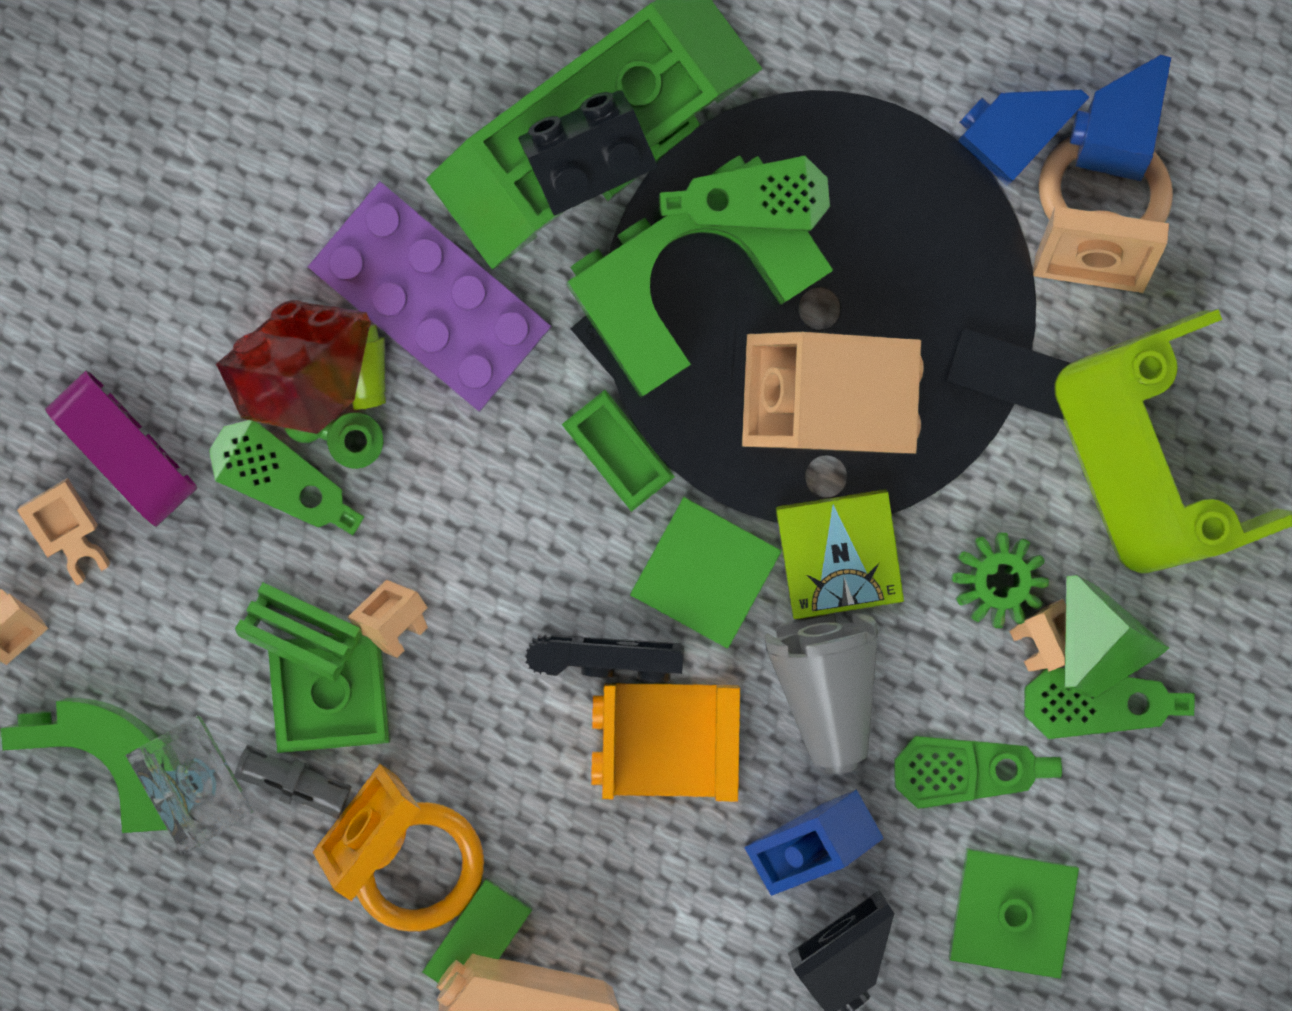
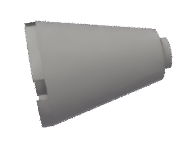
[764,613,878,774]

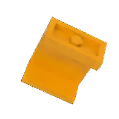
[591,683,740,802]

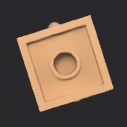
[1033,136,1173,293]

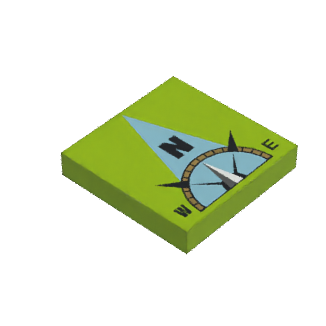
[776,489,904,619]

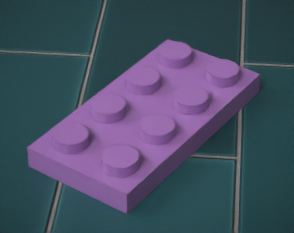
[308,181,552,412]

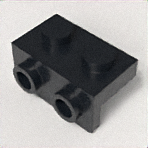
[518,90,658,216]

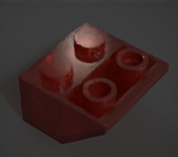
[216,300,371,434]

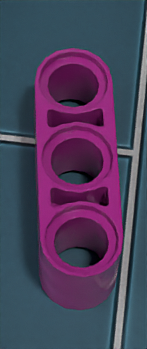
[45,370,198,527]

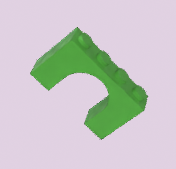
[566,155,833,397]

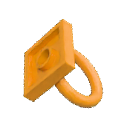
[312,764,484,932]

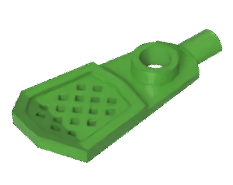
[659,156,830,231]
[209,419,364,536]
[1024,667,1195,739]
[894,736,1062,809]

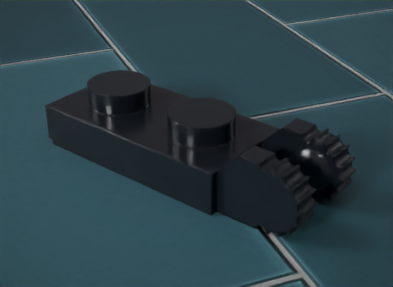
[524,634,684,682]

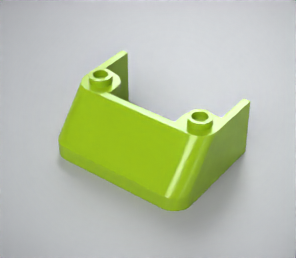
[1055,309,1292,573]

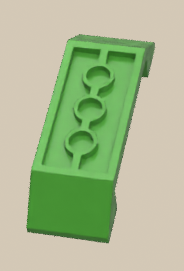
[425,0,763,270]

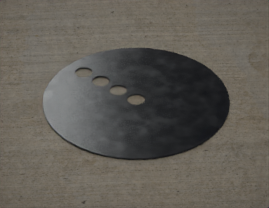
[604,90,1036,523]

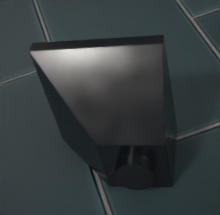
[788,890,895,1011]

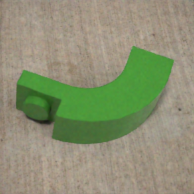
[1,698,187,833]

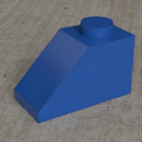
[1070,55,1172,181]
[958,89,1089,186]
[744,789,884,896]

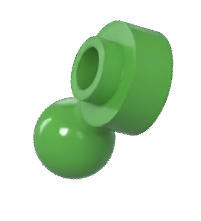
[283,398,384,469]

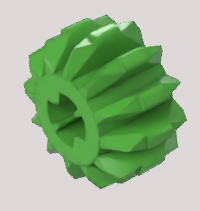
[951,532,1049,628]

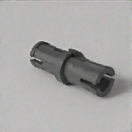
[234,744,352,819]

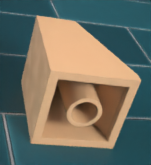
[742,332,924,454]
[436,954,620,1011]

